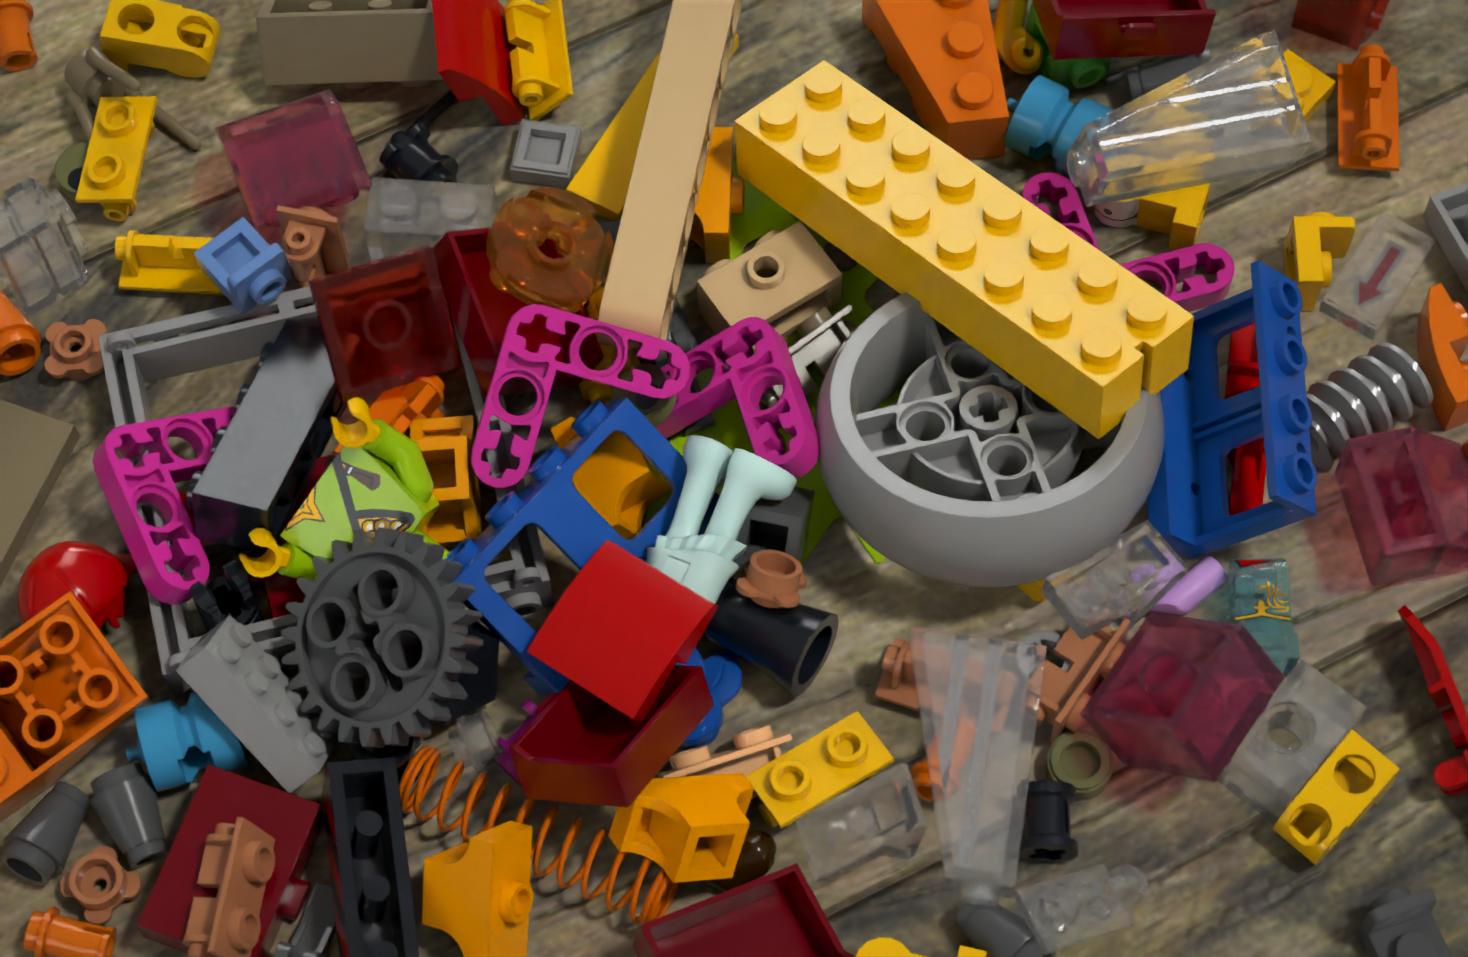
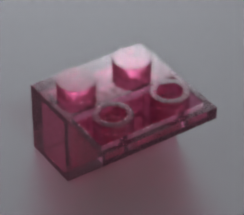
[215,89,372,227]
[1335,427,1468,587]

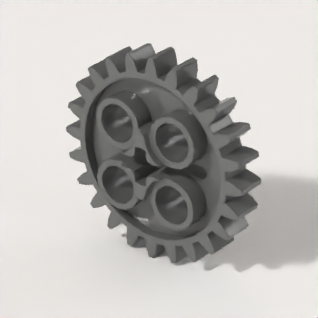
[281,527,483,748]

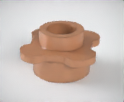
[44,319,107,381]
[736,550,807,608]
[60,846,142,925]

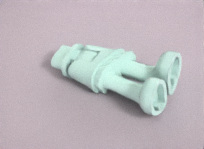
[646,435,797,604]

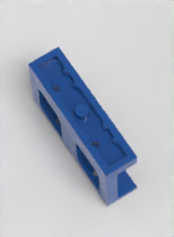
[1141,260,1317,560]
[444,397,720,696]

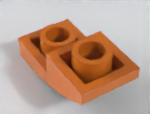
[1417,283,1468,432]

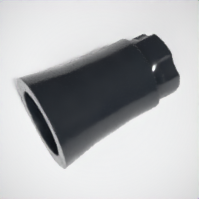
[704,576,839,697]

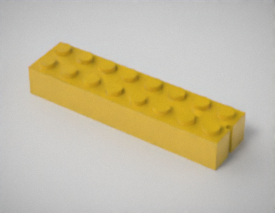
[734,60,1194,440]

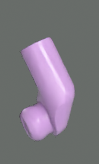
[1129,556,1228,615]

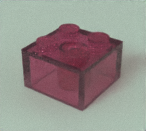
[1080,612,1285,783]

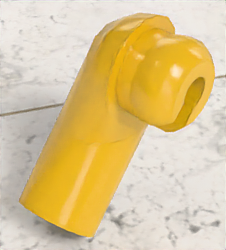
[993,0,1043,74]

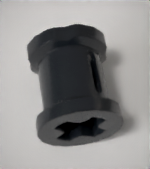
[1016,780,1078,864]

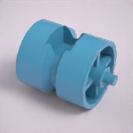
[1005,75,1118,183]
[126,692,250,792]

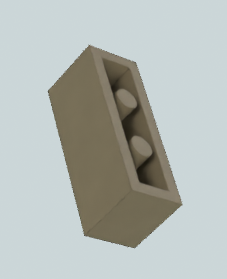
[256,0,443,91]

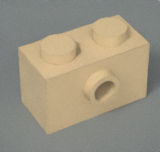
[697,221,842,354]

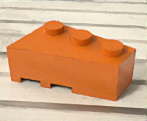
[862,0,1009,160]

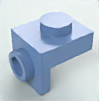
[194,217,292,315]

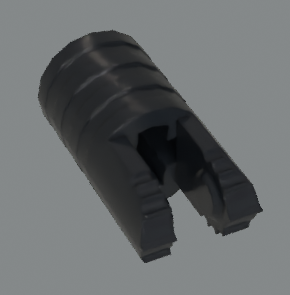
[190,560,265,632]

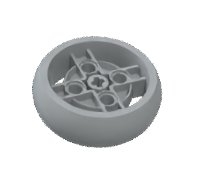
[815,292,1165,587]

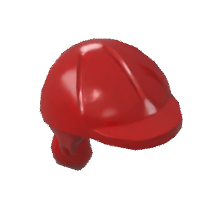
[16,541,137,630]

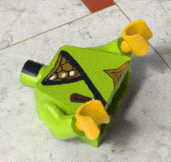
[239,397,450,580]

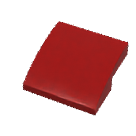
[432,0,525,126]
[527,540,718,721]

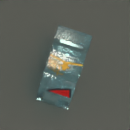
[1226,558,1300,682]

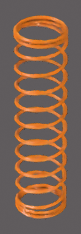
[399,745,680,925]

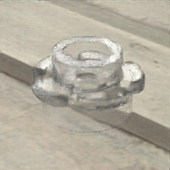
[448,710,502,773]

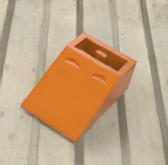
[0,591,149,822]

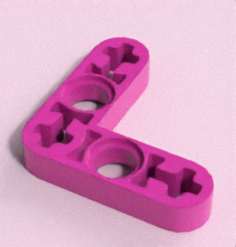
[1022,172,1235,312]
[470,304,690,488]
[655,317,820,478]
[92,406,235,605]

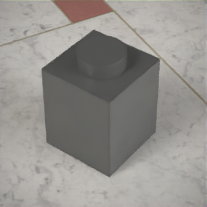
[733,487,815,567]

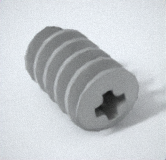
[1306,342,1434,470]

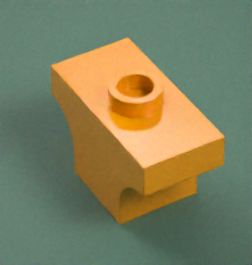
[689,127,745,263]
[410,415,482,547]
[550,416,671,540]
[608,773,754,883]
[422,821,533,957]

